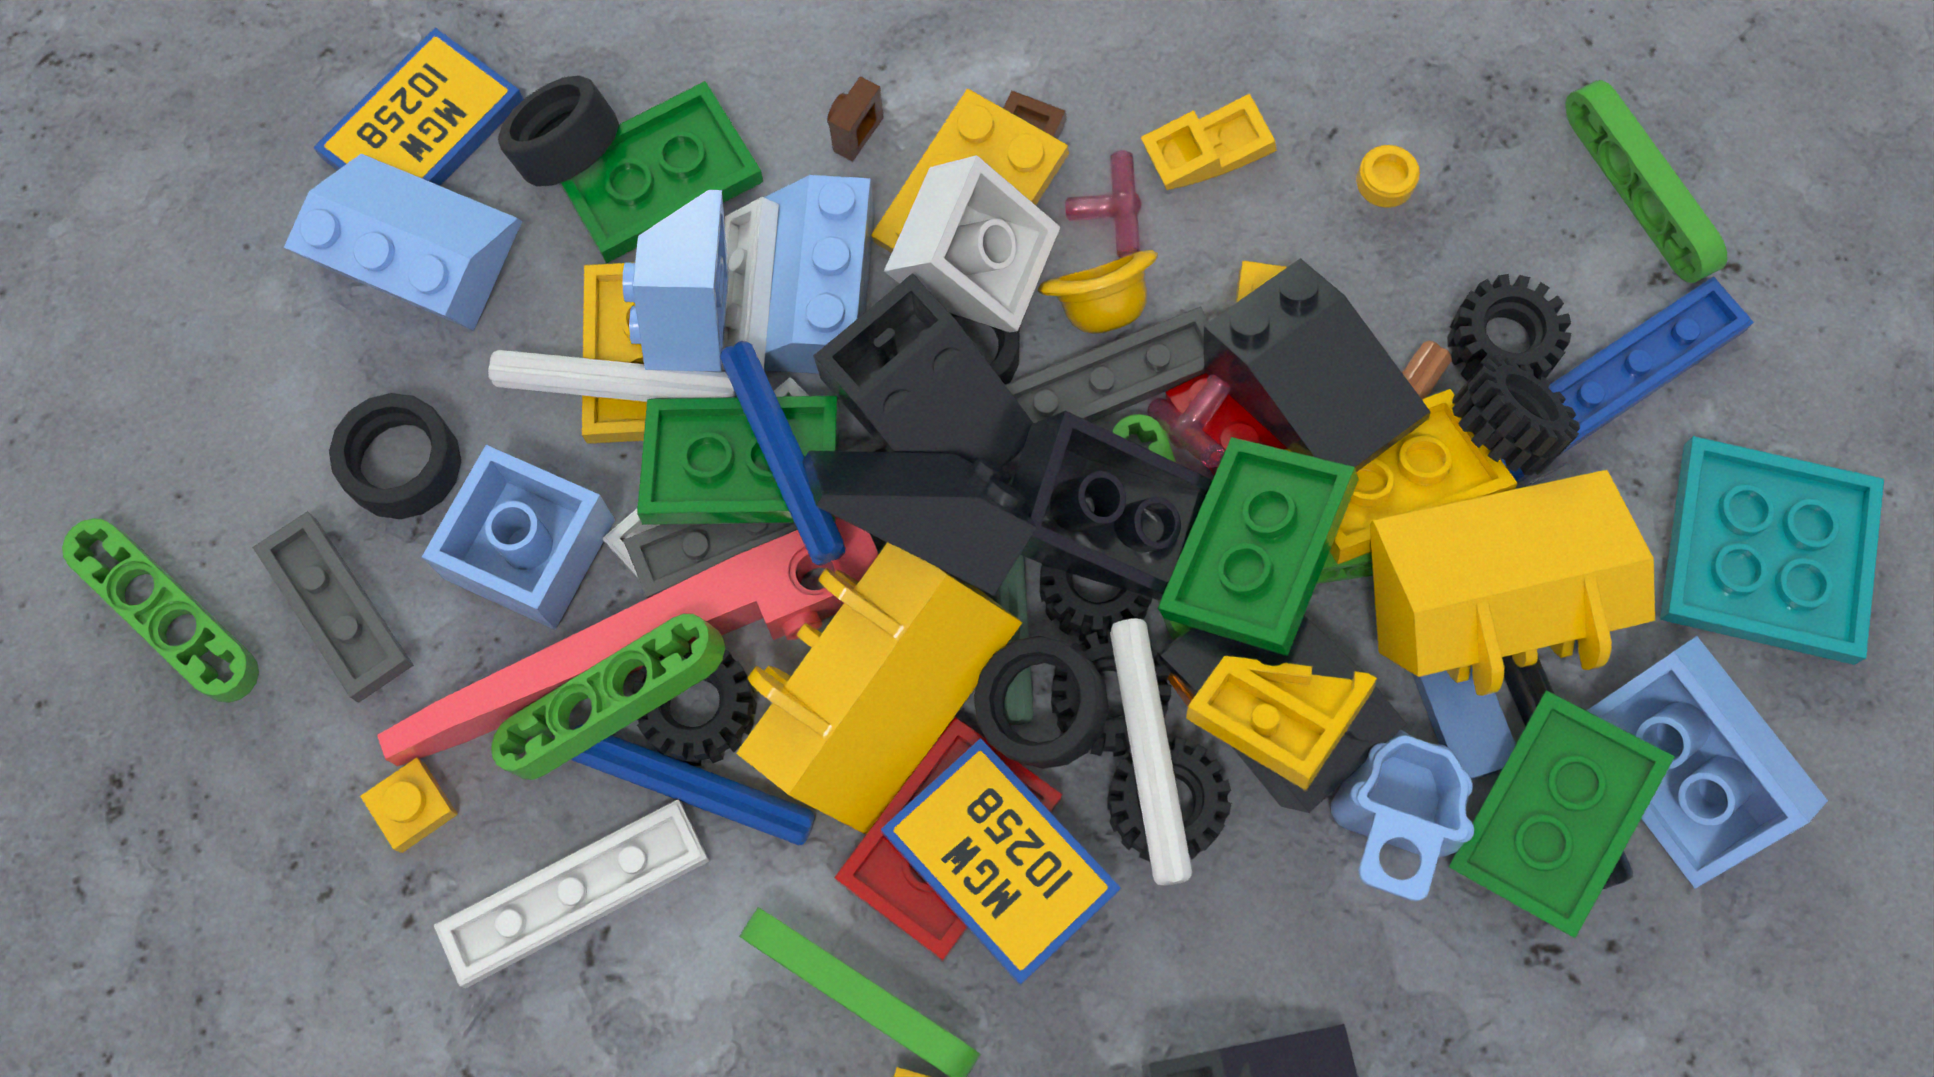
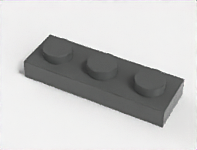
[252,511,414,703]

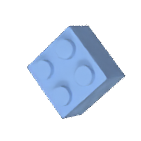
[422,445,615,630]

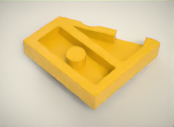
[1186,656,1377,791]

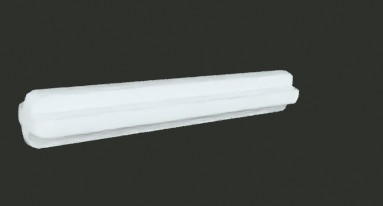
[488,350,737,402]
[1110,619,1192,885]

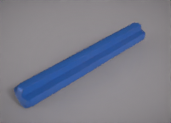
[720,341,846,565]
[571,724,815,845]

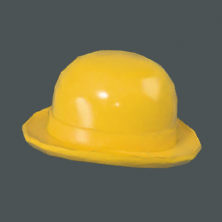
[1037,250,1158,334]

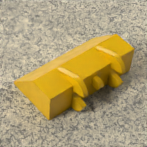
[1370,470,1655,696]
[736,542,1022,835]

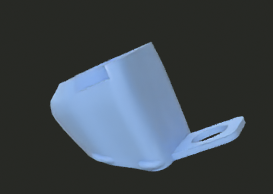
[1331,730,1474,901]

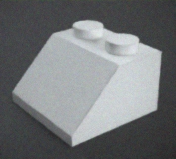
[884,155,1060,332]

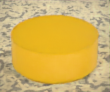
[1356,145,1420,208]

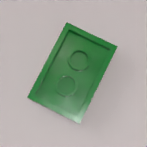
[560,81,764,263]
[637,396,840,525]
[1158,437,1359,656]
[1449,690,1675,938]

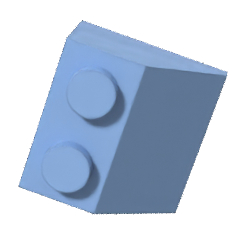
[623,190,729,372]

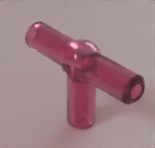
[1065,150,1142,258]
[1147,375,1231,468]

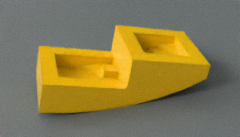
[1140,93,1277,190]

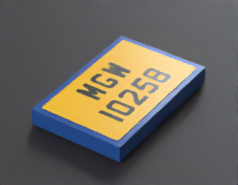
[313,27,524,186]
[880,738,1121,986]

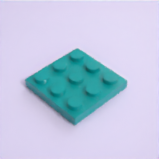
[1660,436,1884,665]

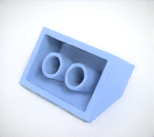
[284,154,522,331]
[764,175,875,374]
[1586,636,1828,889]

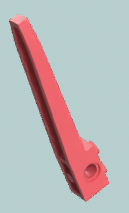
[377,517,879,767]

